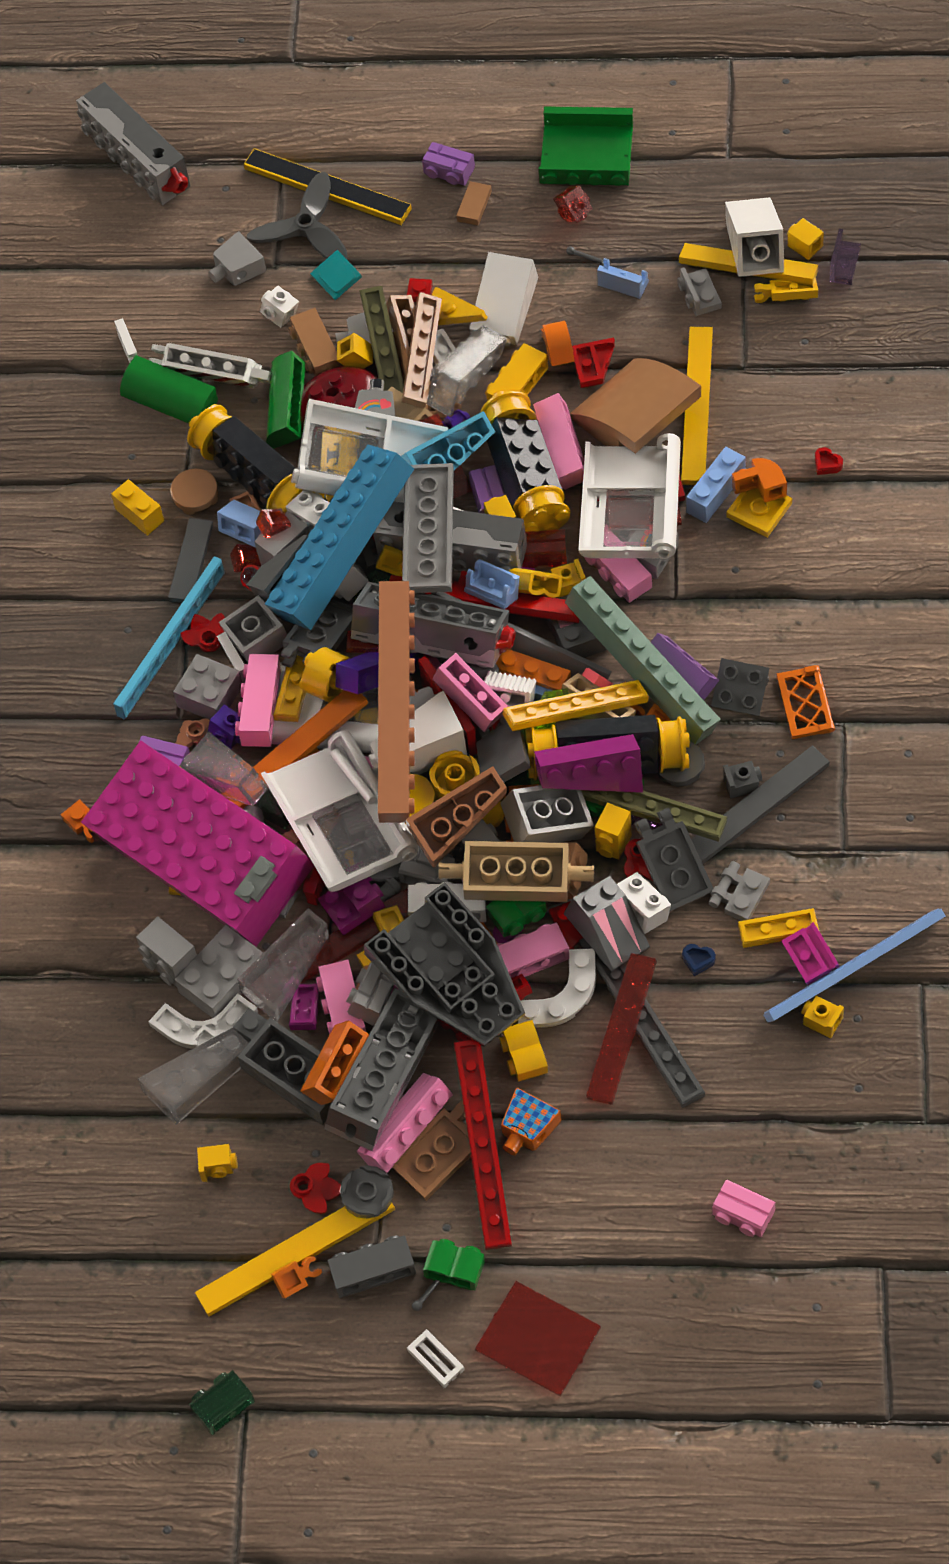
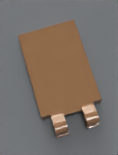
[391,1100,471,1201]

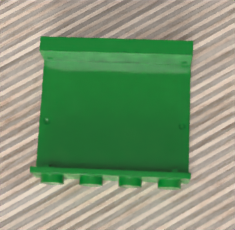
[539,106,633,186]

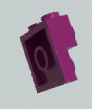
[317,865,385,935]

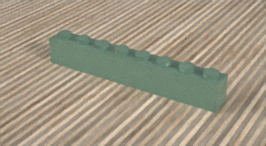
[565,576,721,744]

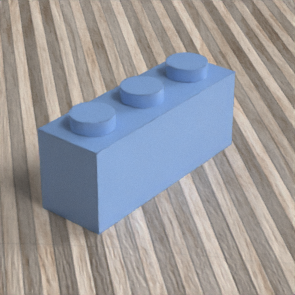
[686,446,746,523]

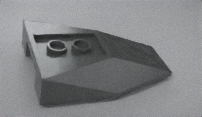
[364,882,525,1046]

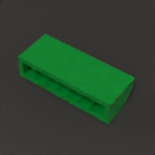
[266,350,305,449]
[120,355,218,424]

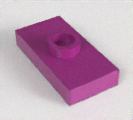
[289,984,320,1030]

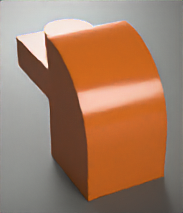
[541,321,575,366]
[732,458,787,503]

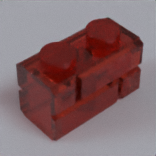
[522,529,567,568]

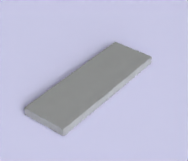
[402,463,454,593]

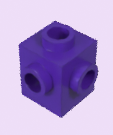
[207,704,241,749]

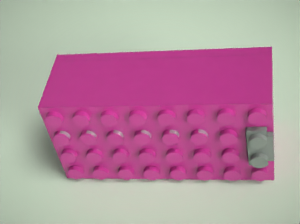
[81,740,314,947]

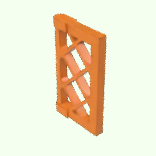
[776,665,835,739]

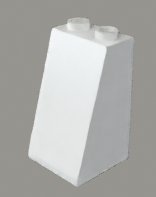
[725,198,784,277]
[470,252,538,346]
[368,691,467,778]

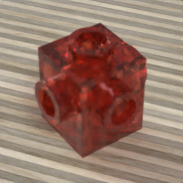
[553,185,593,223]

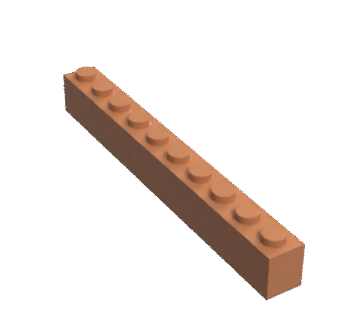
[378,581,415,823]

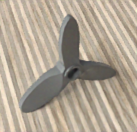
[247,172,348,260]

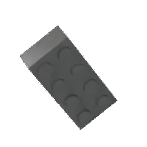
[238,1018,332,1125]

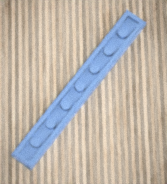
[763,908,946,1022]

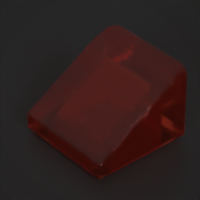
[256,508,292,538]
[230,544,261,572]

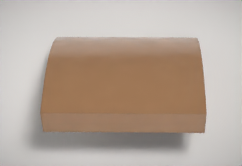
[570,358,701,454]

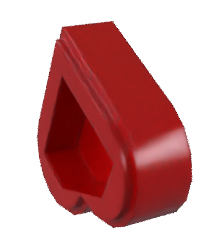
[815,447,843,475]

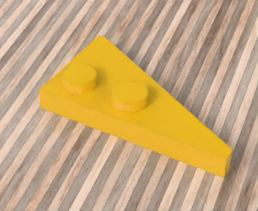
[432,287,488,326]

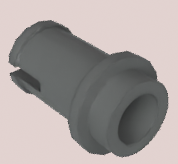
[380,877,402,904]

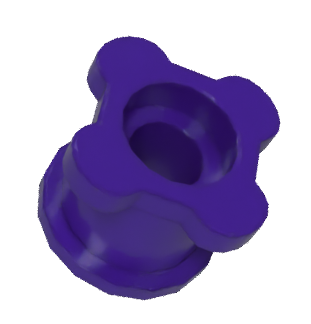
[442,409,471,430]

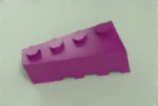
[534,734,643,792]

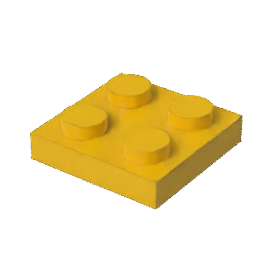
[726,488,792,538]

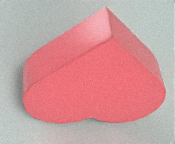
[582,668,613,688]

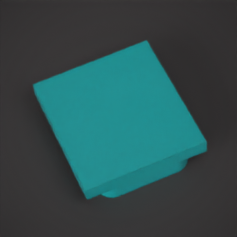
[310,250,362,300]

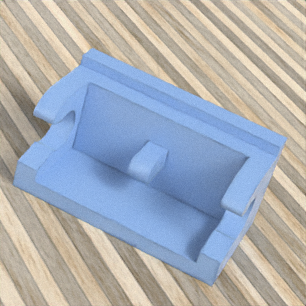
[597,258,649,299]
[217,499,271,547]
[464,559,520,609]

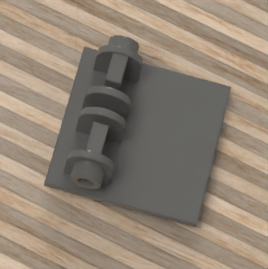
[711,658,770,716]

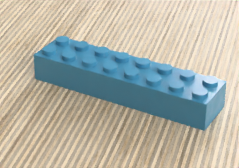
[265,445,414,630]

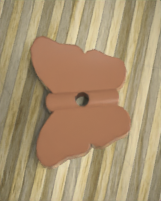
[175,718,221,749]

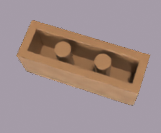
[288,308,341,377]

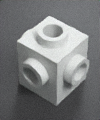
[260,286,299,328]

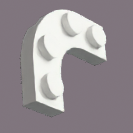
[518,949,596,1028]
[149,993,258,1049]

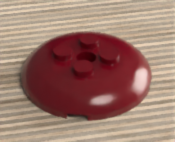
[300,366,377,439]

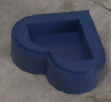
[682,944,716,976]

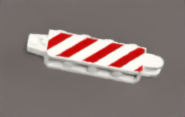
[148,343,271,389]

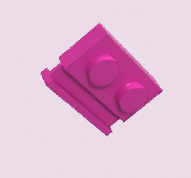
[782,922,840,985]

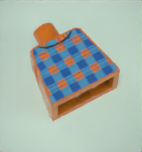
[501,1088,561,1156]

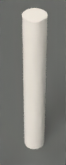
[330,748,377,804]

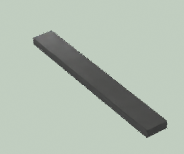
[431,592,612,680]
[691,745,830,864]
[579,938,705,1108]

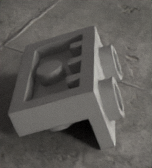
[677,267,722,316]

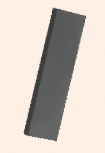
[168,518,213,603]

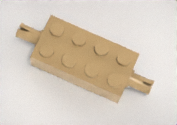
[439,841,594,902]

